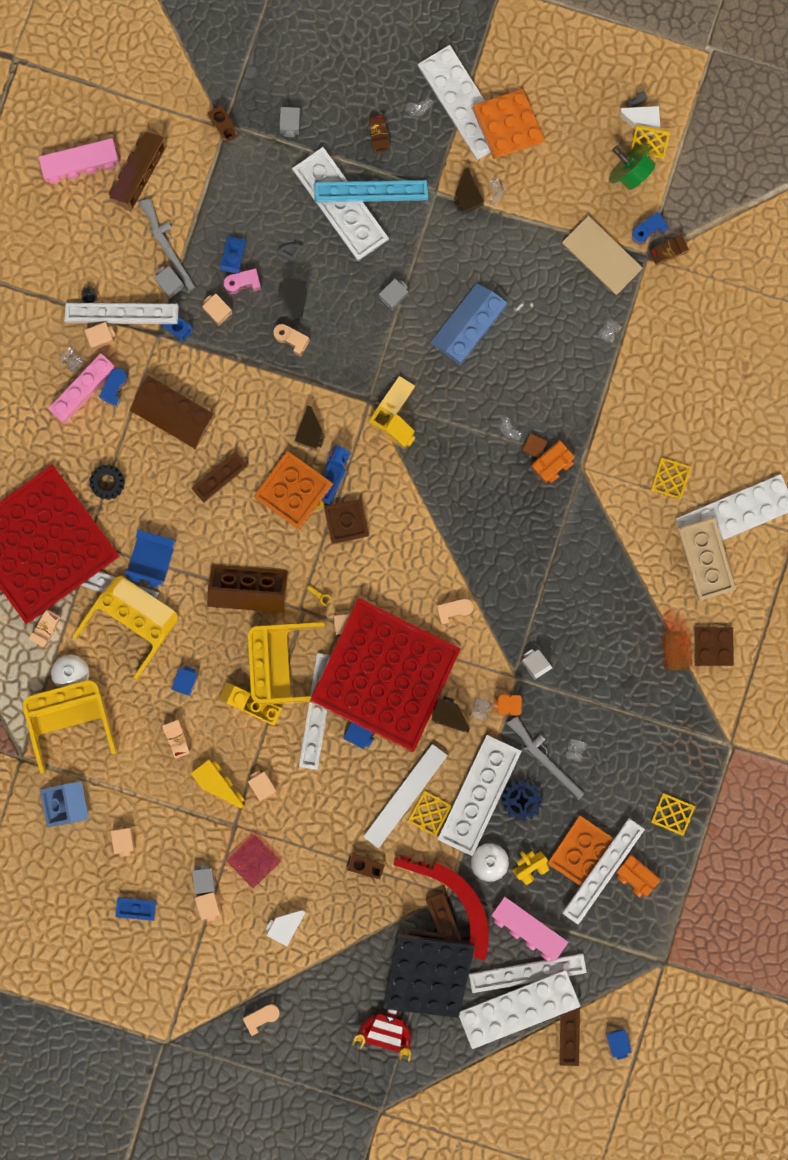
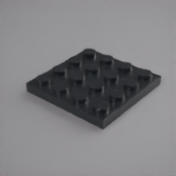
[383,934,475,1018]

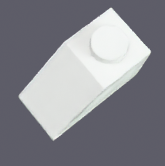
[619,106,660,136]
[522,649,552,680]
[265,910,306,946]

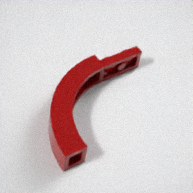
[393,855,489,961]

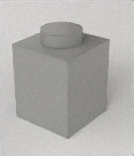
[280,107,300,137]
[154,266,184,299]
[379,279,408,311]
[192,865,215,894]

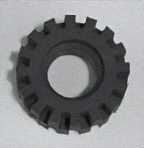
[89,464,125,500]

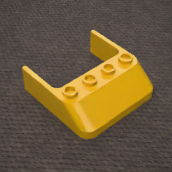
[73,576,178,680]
[248,622,325,704]
[23,680,117,774]

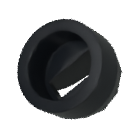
[81,286,97,303]

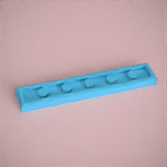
[314,180,428,203]

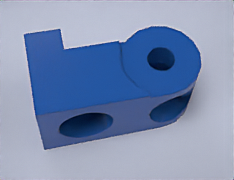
[632,212,669,245]
[160,317,193,343]
[99,369,128,408]
[326,445,351,469]

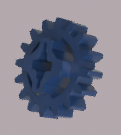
[501,780,543,822]

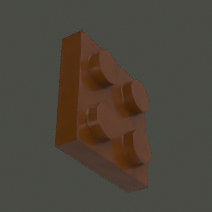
[324,499,369,545]
[694,627,734,666]

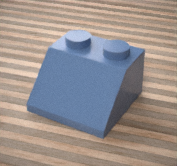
[40,781,89,828]

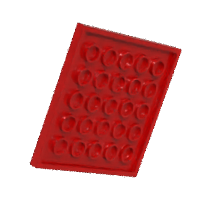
[0,464,120,625]
[309,598,461,753]

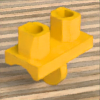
[512,851,549,885]

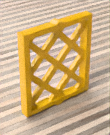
[630,124,670,159]
[651,457,691,500]
[408,791,452,837]
[651,793,695,836]

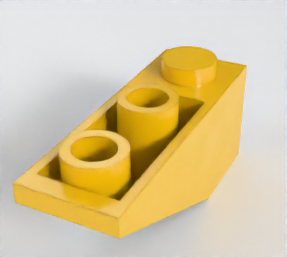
[369,376,415,434]
[218,682,283,726]
[190,760,245,808]

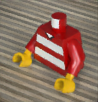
[352,1009,412,1062]

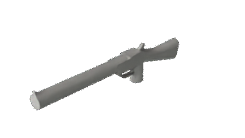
[138,199,196,292]
[506,717,584,800]

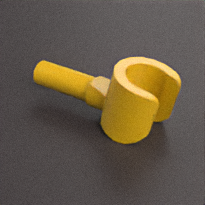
[307,585,332,606]

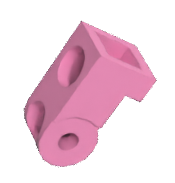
[224,269,262,294]

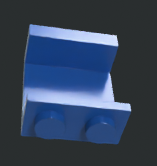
[125,530,176,588]

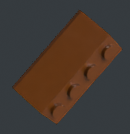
[109,132,167,212]
[130,375,215,450]
[207,565,288,613]

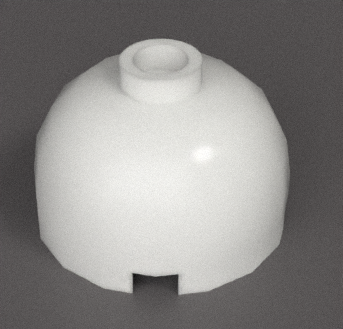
[51,654,90,688]
[471,843,509,882]

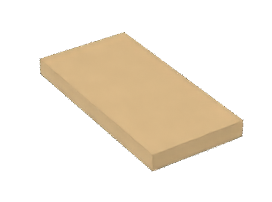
[562,216,643,296]
[677,516,736,601]

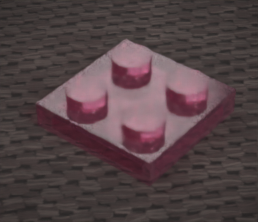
[227,834,281,889]

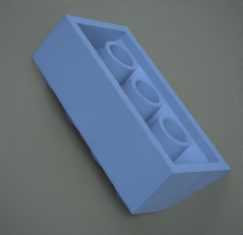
[430,283,507,366]

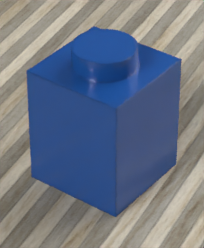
[171,666,199,696]
[343,723,374,750]
[605,1028,632,1060]

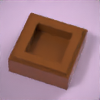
[522,433,547,459]

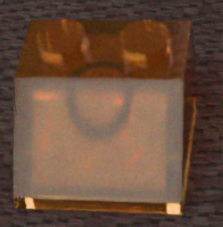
[661,631,692,672]

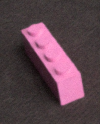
[39,138,120,184]
[48,353,116,425]
[492,897,569,962]

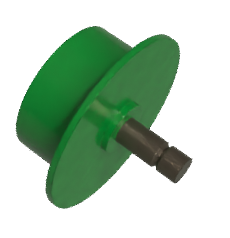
[609,143,656,190]

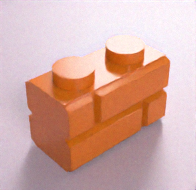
[530,440,575,484]
[493,695,522,716]
[616,854,661,897]

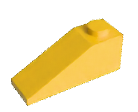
[385,414,416,449]

